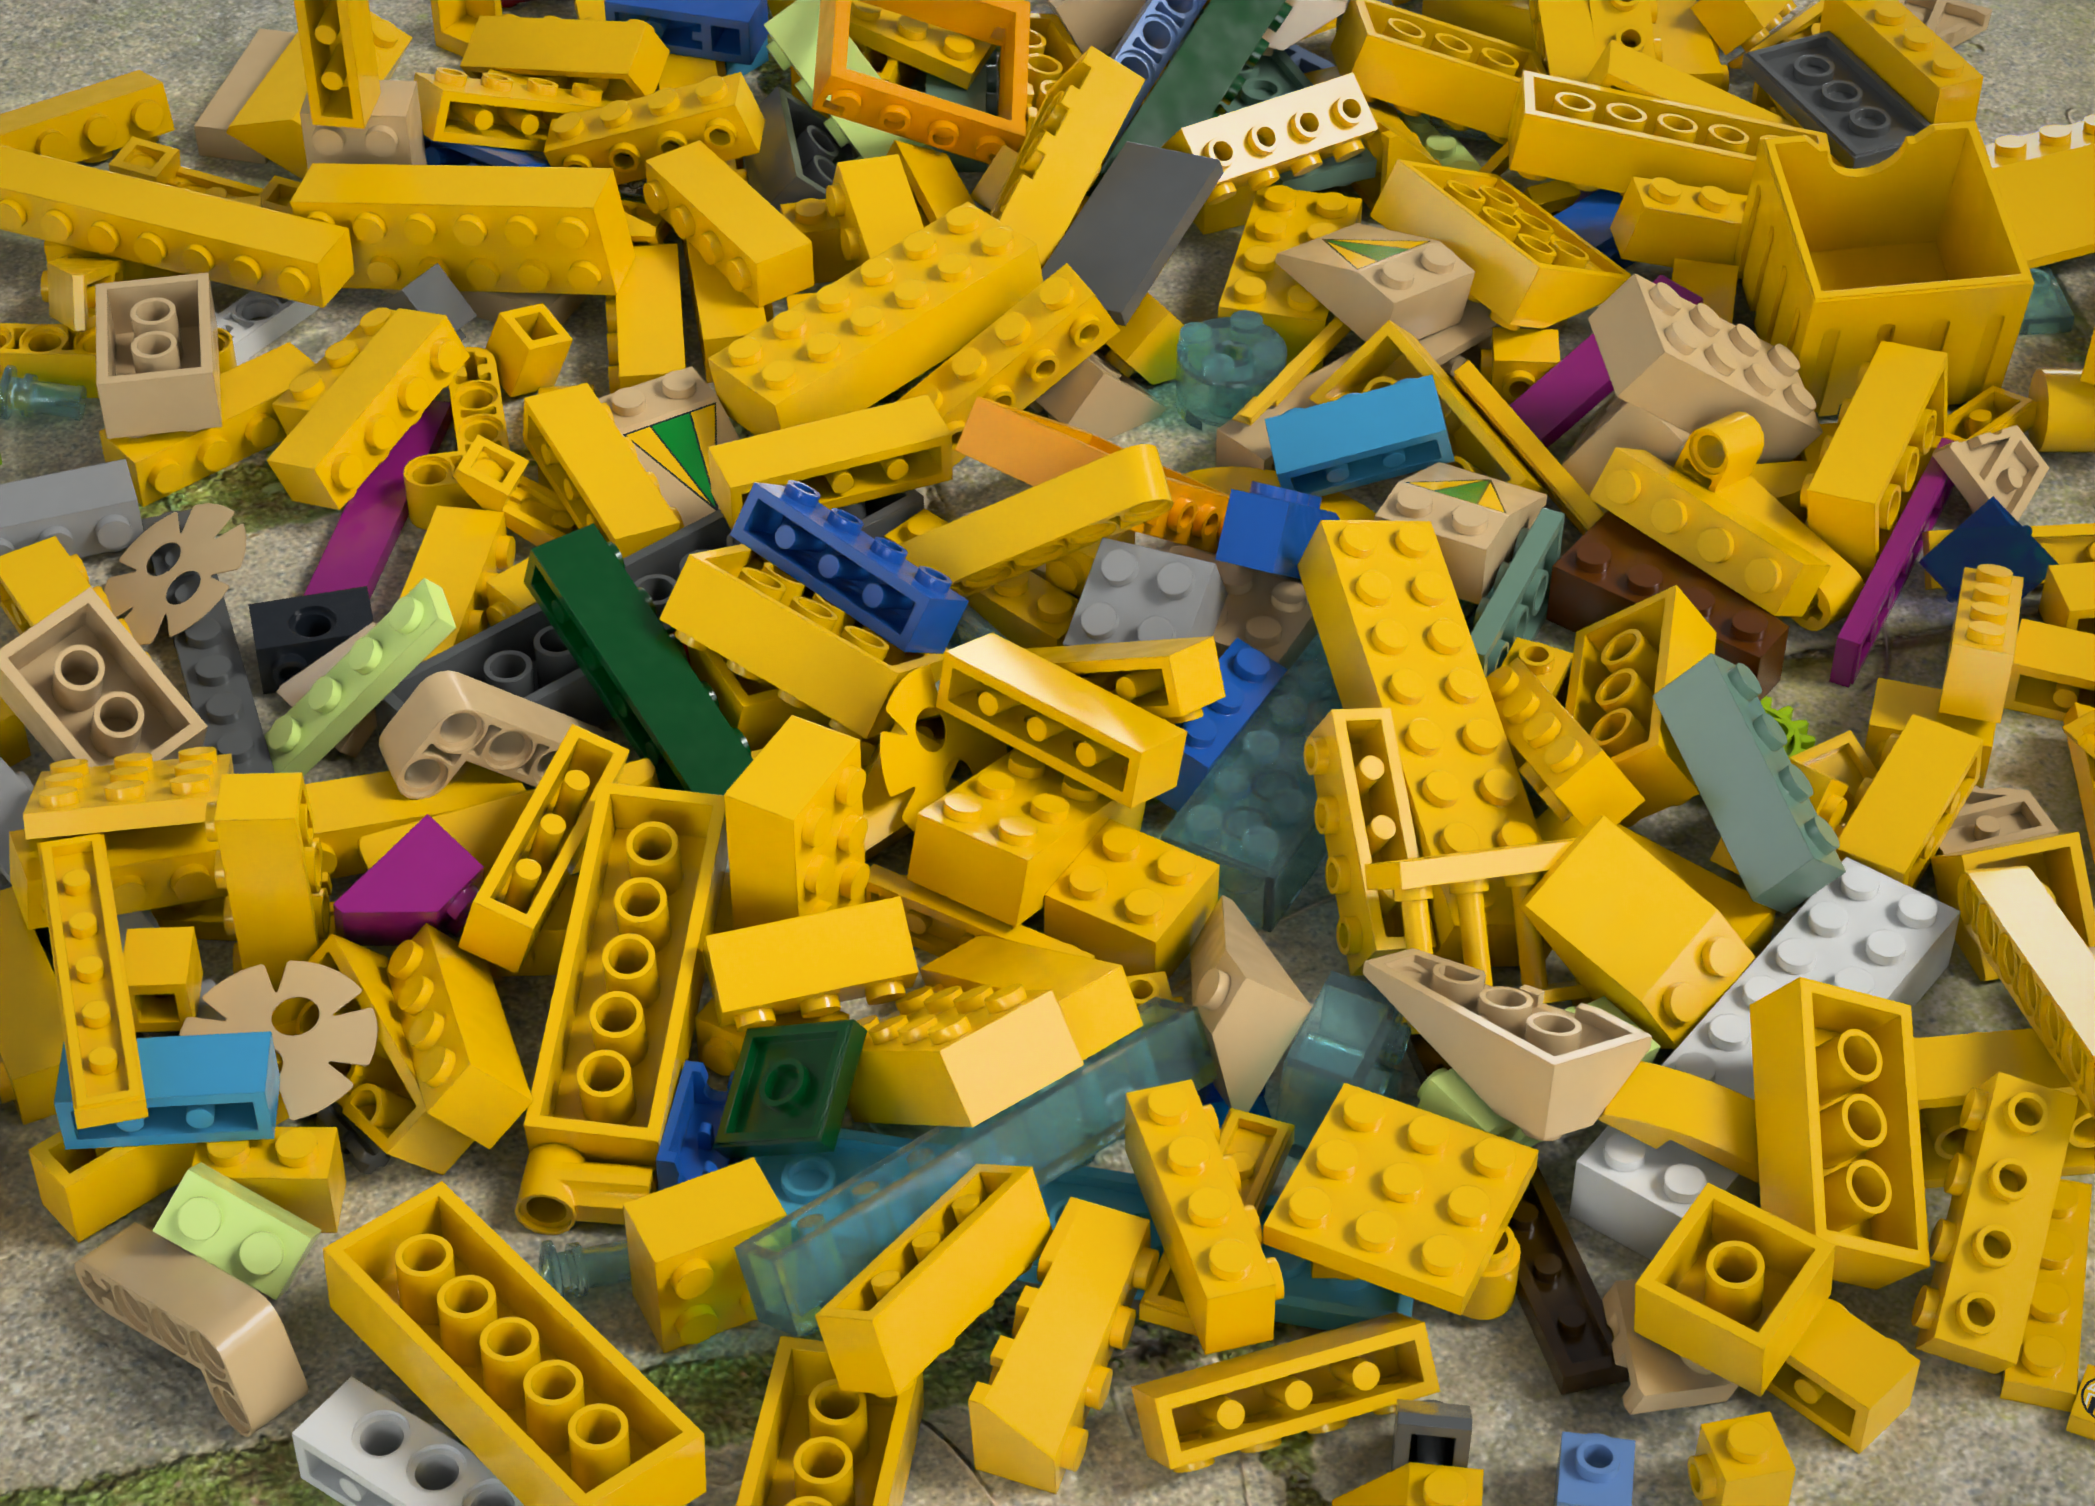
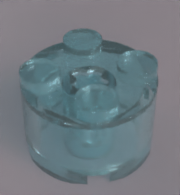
[1175,310,1287,431]

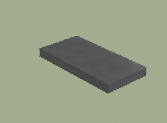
[1742,31,1932,169]
[1042,141,1224,326]

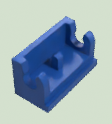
[656,1060,743,1191]

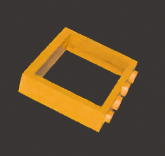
[812,0,1031,164]
[955,396,1230,554]

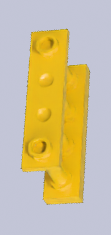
[1364,837,1594,1034]

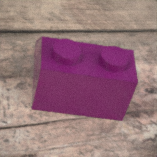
[333,814,484,946]

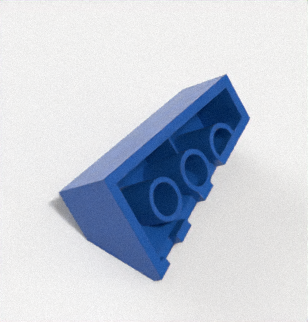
[1215,481,1340,579]

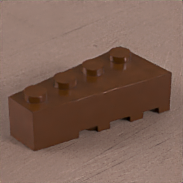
[1546,511,1790,701]

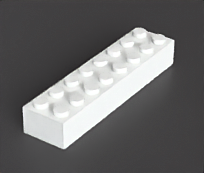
[1569,856,1961,1260]

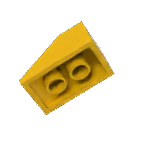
[1518,815,1755,1049]

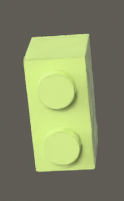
[153,1162,322,1300]

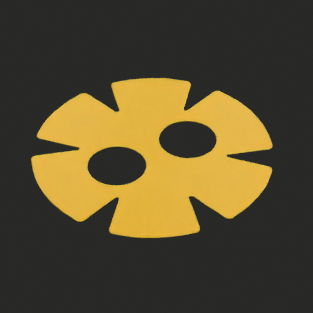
[879,664,1007,833]

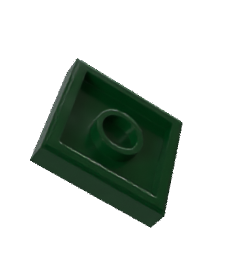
[713,1019,867,1159]

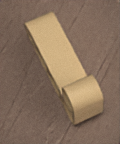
[379,670,610,800]
[75,1222,308,1437]

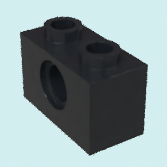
[248,586,374,695]

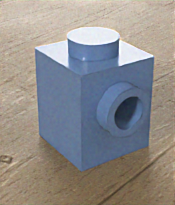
[1553,1431,1636,1506]

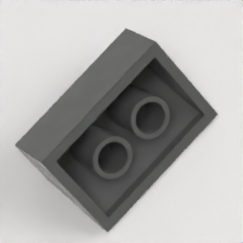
[744,86,859,213]

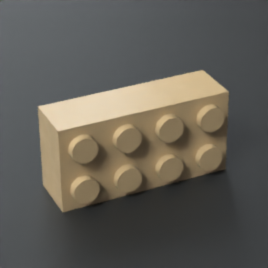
[1588,273,1823,464]

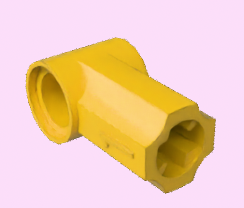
[515,1143,658,1235]

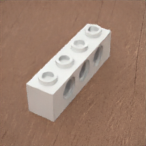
[292,1376,524,1506]

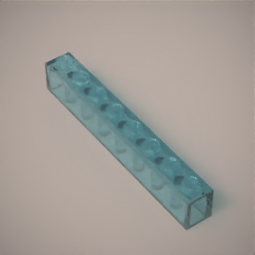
[734,996,1218,1337]

